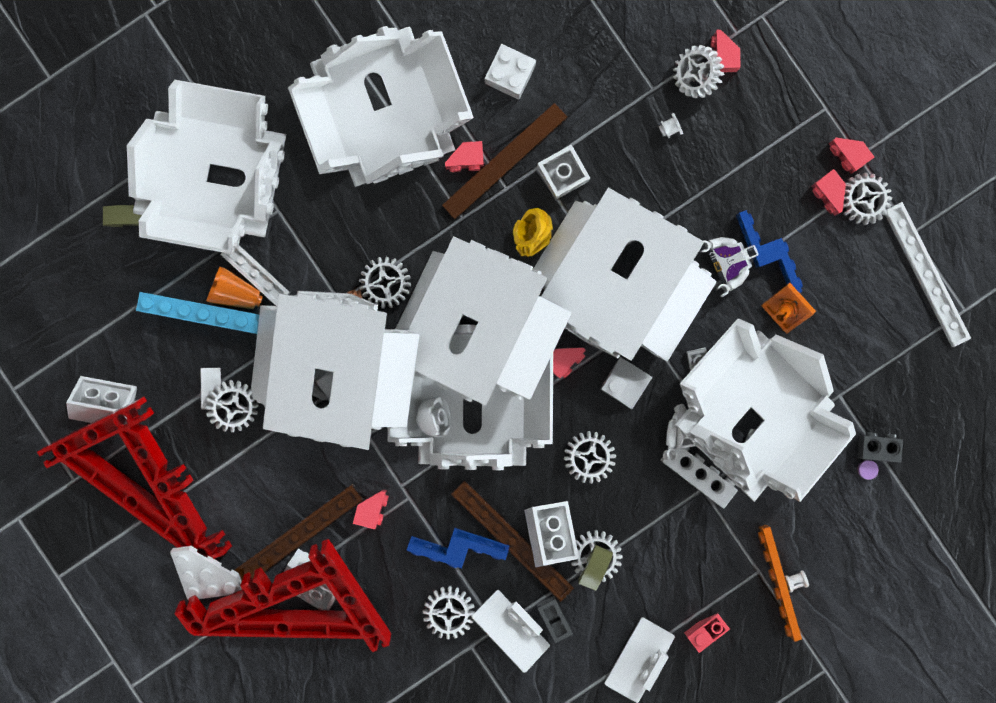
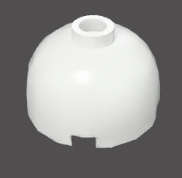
[415,397,451,436]

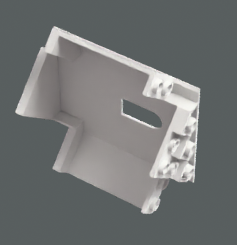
[288,26,474,187]
[127,80,287,254]
[533,187,717,361]
[395,236,571,406]
[251,291,419,450]
[675,319,856,502]
[388,325,553,470]

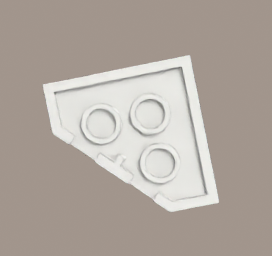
[170,546,242,600]

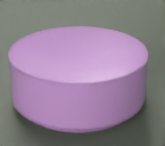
[857,460,878,480]

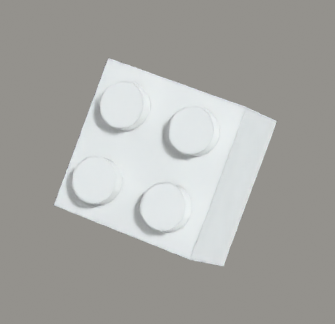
[485,44,536,100]
[537,145,590,200]

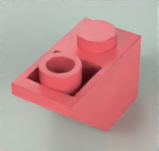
[711,30,740,72]
[828,137,874,174]
[445,141,484,172]
[811,169,846,216]
[553,348,586,379]
[353,490,389,529]
[684,613,730,653]

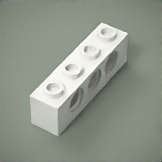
[660,446,738,508]

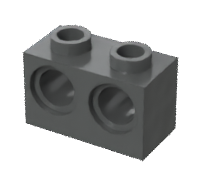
[857,432,903,463]
[537,596,573,643]

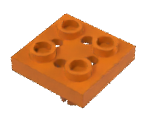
[761,283,816,334]

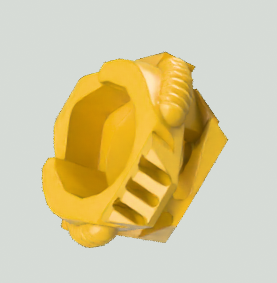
[513,208,553,257]

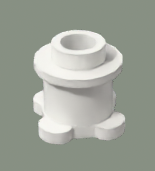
[659,113,683,139]

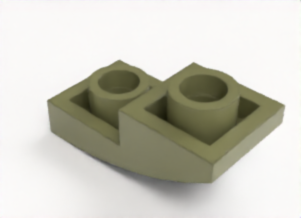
[103,205,142,227]
[578,545,613,591]

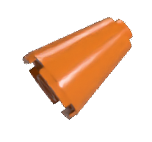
[206,267,263,309]

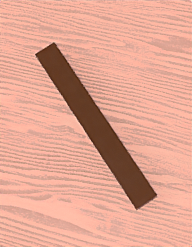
[442,103,567,220]
[451,480,574,602]
[234,485,363,581]

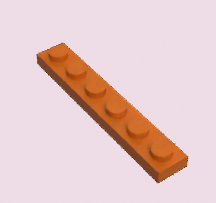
[758,525,802,641]

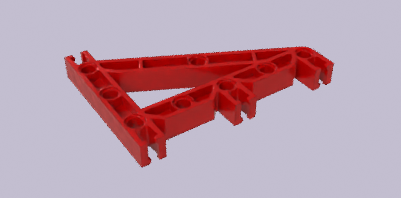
[37,397,232,559]
[174,539,391,652]

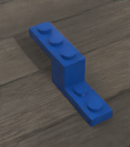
[736,210,803,293]
[407,528,509,568]

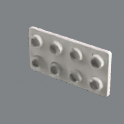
[471,590,550,673]
[605,617,675,703]

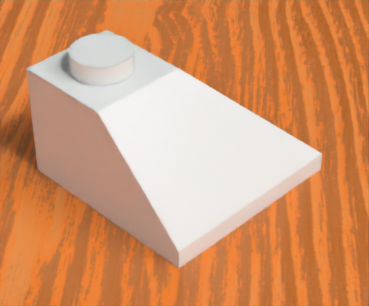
[600,357,652,409]

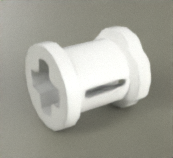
[784,570,809,593]

